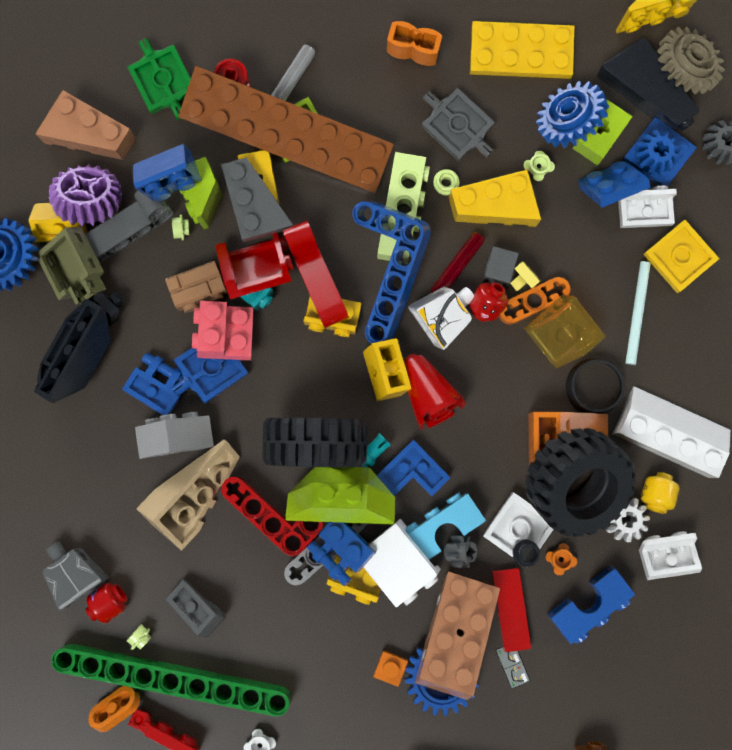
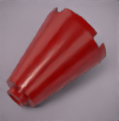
[403,354,466,430]

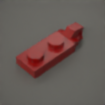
[128,708,201,750]

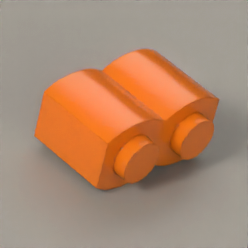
[387,21,442,66]

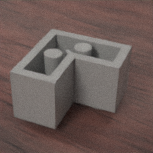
[135,412,214,459]

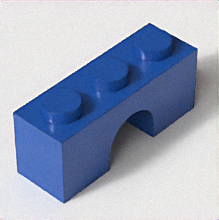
[547,566,635,645]

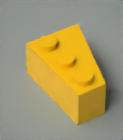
[448,170,541,227]

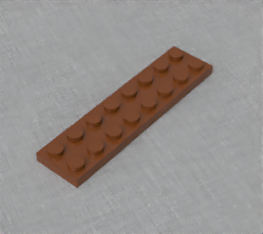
[178,66,394,193]

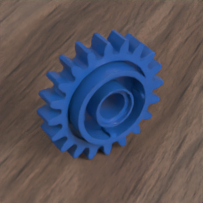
[536,81,609,148]
[0,218,39,291]
[404,641,480,716]

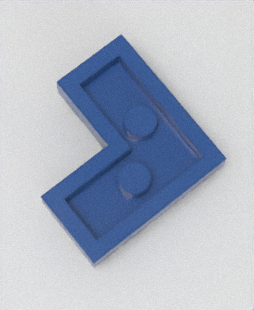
[377,440,450,496]

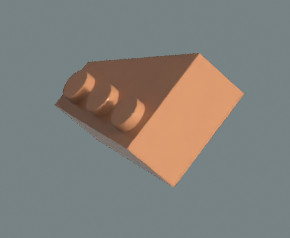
[35,90,136,160]

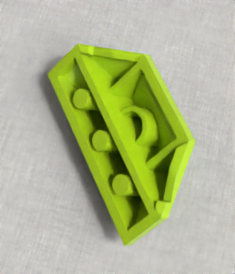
[286,467,395,524]

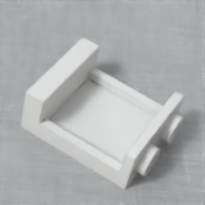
[364,519,441,607]

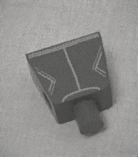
[42,541,109,611]

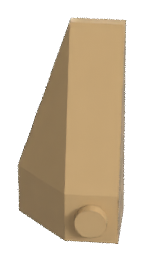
[137,440,240,551]

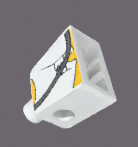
[408,287,474,350]

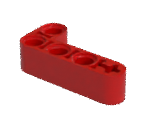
[283,220,349,328]
[221,477,324,556]

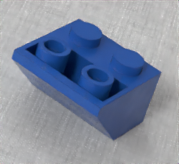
[133,144,202,201]

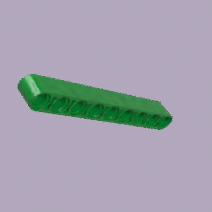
[51,644,291,716]

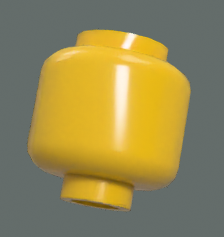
[641,472,680,514]

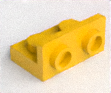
[303,297,362,337]
[326,554,381,605]

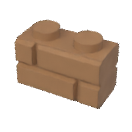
[165,261,228,313]

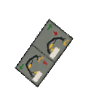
[496,647,531,689]

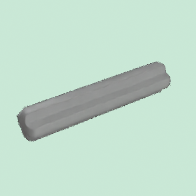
[271,44,315,101]

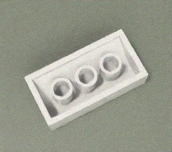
[612,387,731,478]

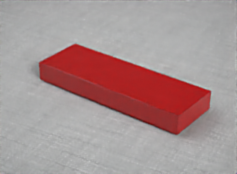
[492,567,531,653]

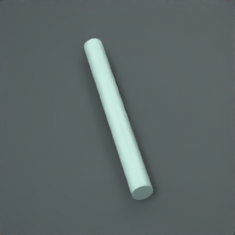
[625,261,651,365]

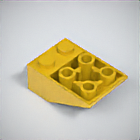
[616,0,697,33]

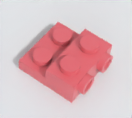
[192,301,253,360]

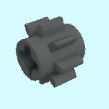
[444,536,477,568]

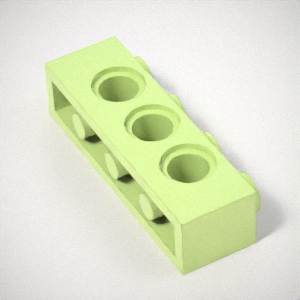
[377,152,430,264]

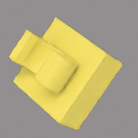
[510,262,541,291]

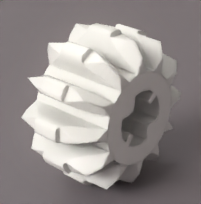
[606,498,650,542]

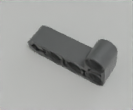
[85,191,174,263]

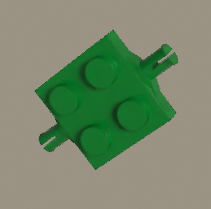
[128,38,191,120]

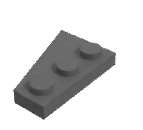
[221,157,293,242]

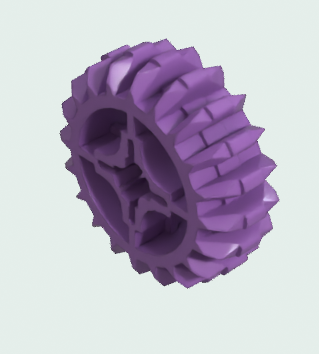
[49,164,122,227]

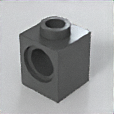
[482,246,518,288]

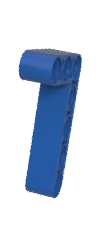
[352,201,431,344]

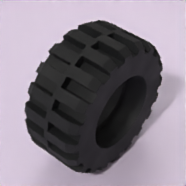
[262,418,367,467]
[525,428,636,537]

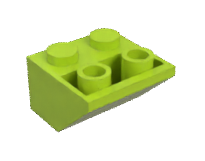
[179,157,223,230]

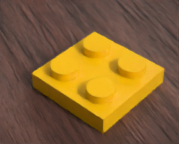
[643,220,719,293]

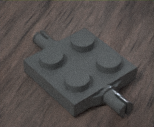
[422,88,495,162]

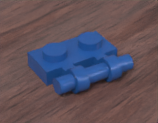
[122,352,183,415]
[307,522,376,586]

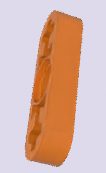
[499,277,570,325]

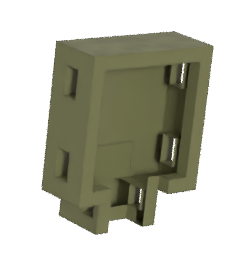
[35,226,106,305]

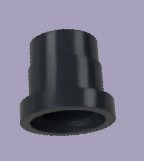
[512,539,540,567]

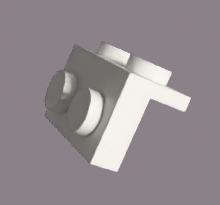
[618,186,677,228]
[639,531,702,580]

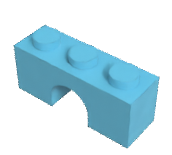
[405,492,486,559]

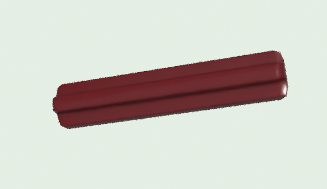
[430,232,484,293]

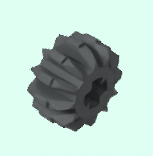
[702,120,732,165]

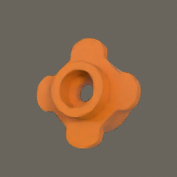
[545,543,577,575]

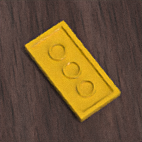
[470,21,574,79]

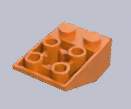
[528,412,608,465]

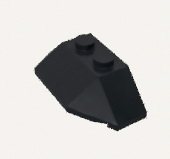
[34,299,111,403]

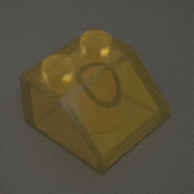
[524,295,606,368]

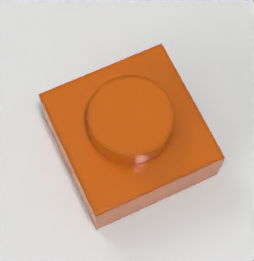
[373,650,408,687]

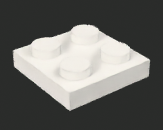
[482,492,553,561]

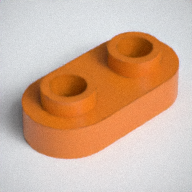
[88,686,140,732]

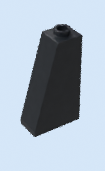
[597,37,699,131]

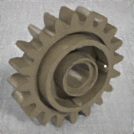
[657,27,725,94]

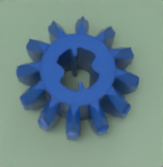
[634,130,681,176]

